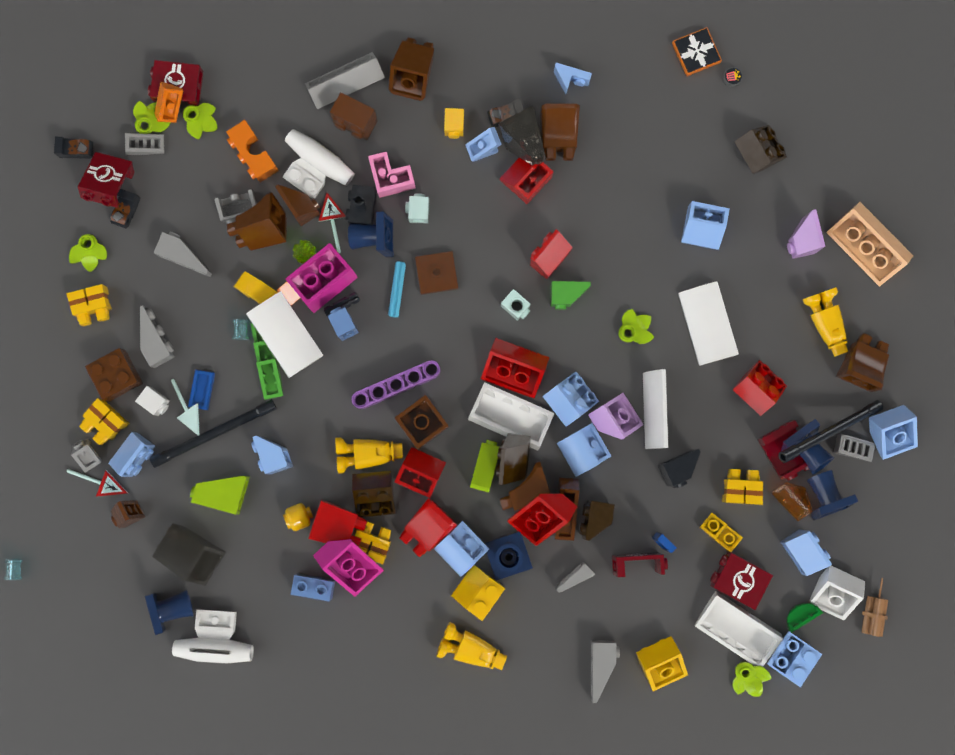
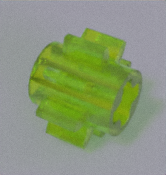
[292,240,316,264]

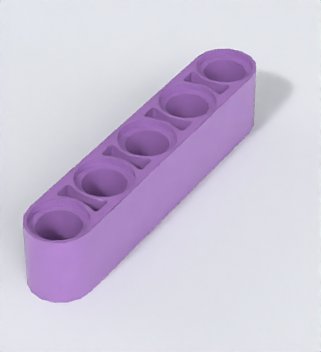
[351,360,441,409]

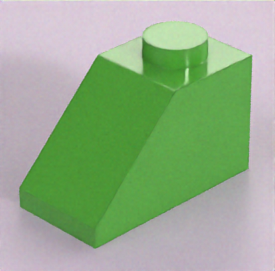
[551,281,591,310]

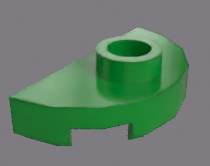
[786,603,823,633]

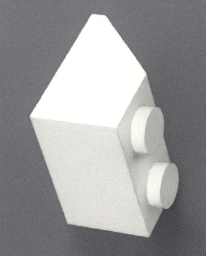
[809,566,865,620]

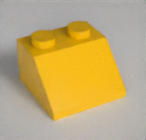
[451,565,505,621]
[636,636,688,691]

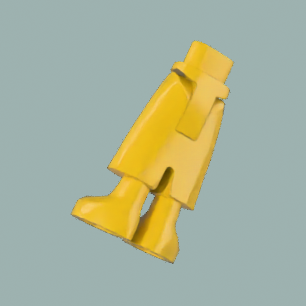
[802,287,849,357]
[335,437,403,474]
[436,622,507,670]

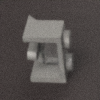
[215,189,257,224]

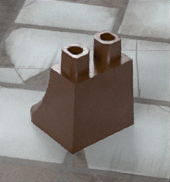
[389,37,434,101]
[540,104,580,161]
[227,193,287,251]
[836,333,889,392]
[500,462,550,511]

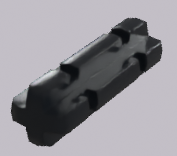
[324,292,360,317]

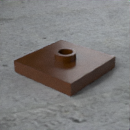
[415,251,458,295]

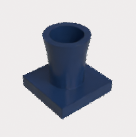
[348,212,394,257]
[781,419,834,474]
[807,470,858,521]
[484,532,533,581]
[145,590,194,635]

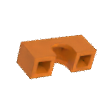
[226,120,279,183]

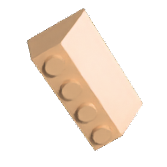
[826,201,913,287]

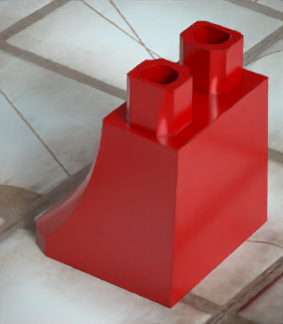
[399,498,458,557]
[308,500,367,547]

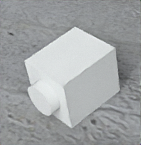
[135,386,170,416]

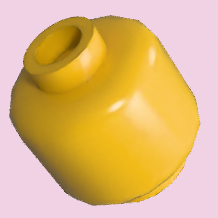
[283,503,313,531]

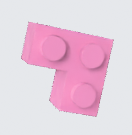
[368,152,416,198]

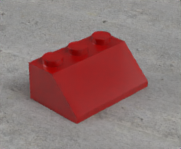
[481,338,550,398]
[507,494,577,546]

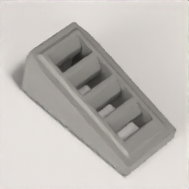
[125,133,164,155]
[833,434,875,462]
[555,562,595,593]

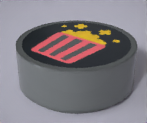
[723,67,743,87]

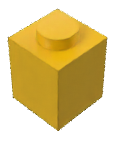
[444,108,464,139]

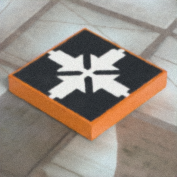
[672,27,722,77]

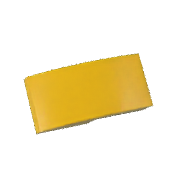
[233,271,278,304]
[700,513,743,553]

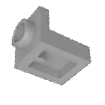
[71,439,102,472]

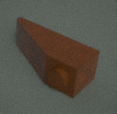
[555,477,580,541]
[111,500,145,529]

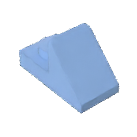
[554,63,592,94]
[465,127,502,162]

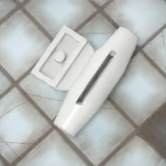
[283,129,355,199]
[172,609,254,664]

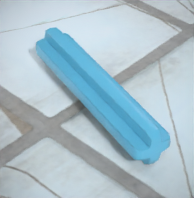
[388,261,406,318]

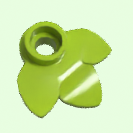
[133,101,171,134]
[183,103,218,139]
[69,234,107,272]
[618,309,654,344]
[732,662,771,697]

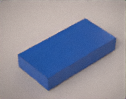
[188,369,215,410]
[652,532,677,553]

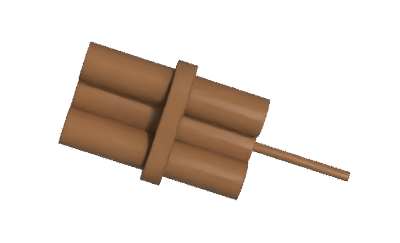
[861,578,888,637]

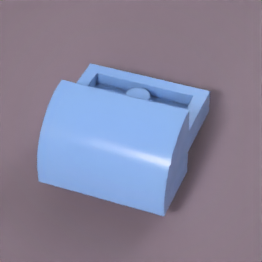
[557,423,611,477]
[434,521,489,577]

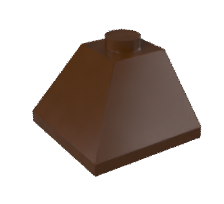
[275,184,320,226]

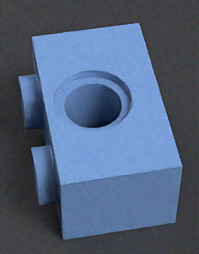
[328,307,359,341]
[291,573,335,601]

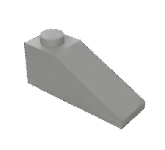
[154,232,212,277]
[591,640,620,703]

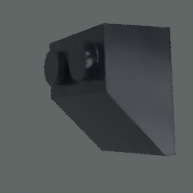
[657,449,701,488]

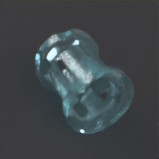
[232,319,250,340]
[4,559,23,580]

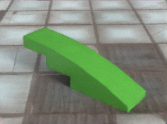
[250,323,284,400]

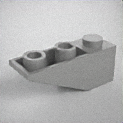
[140,305,175,368]

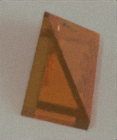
[772,482,812,521]

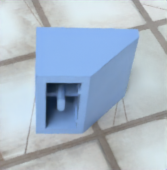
[681,201,730,250]
[543,372,599,427]
[108,432,155,477]
[251,436,293,474]
[780,529,832,576]
[767,631,822,687]

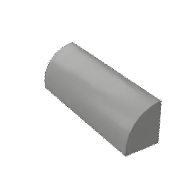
[305,52,385,109]

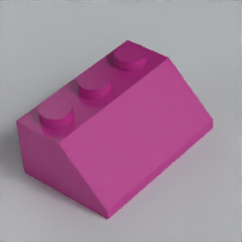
[285,243,358,313]
[313,539,384,597]

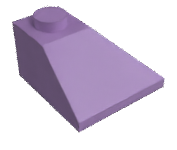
[787,209,825,259]
[588,393,644,440]

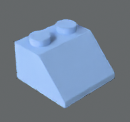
[869,405,918,460]

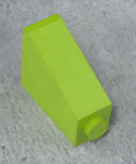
[470,440,499,492]
[190,476,250,515]

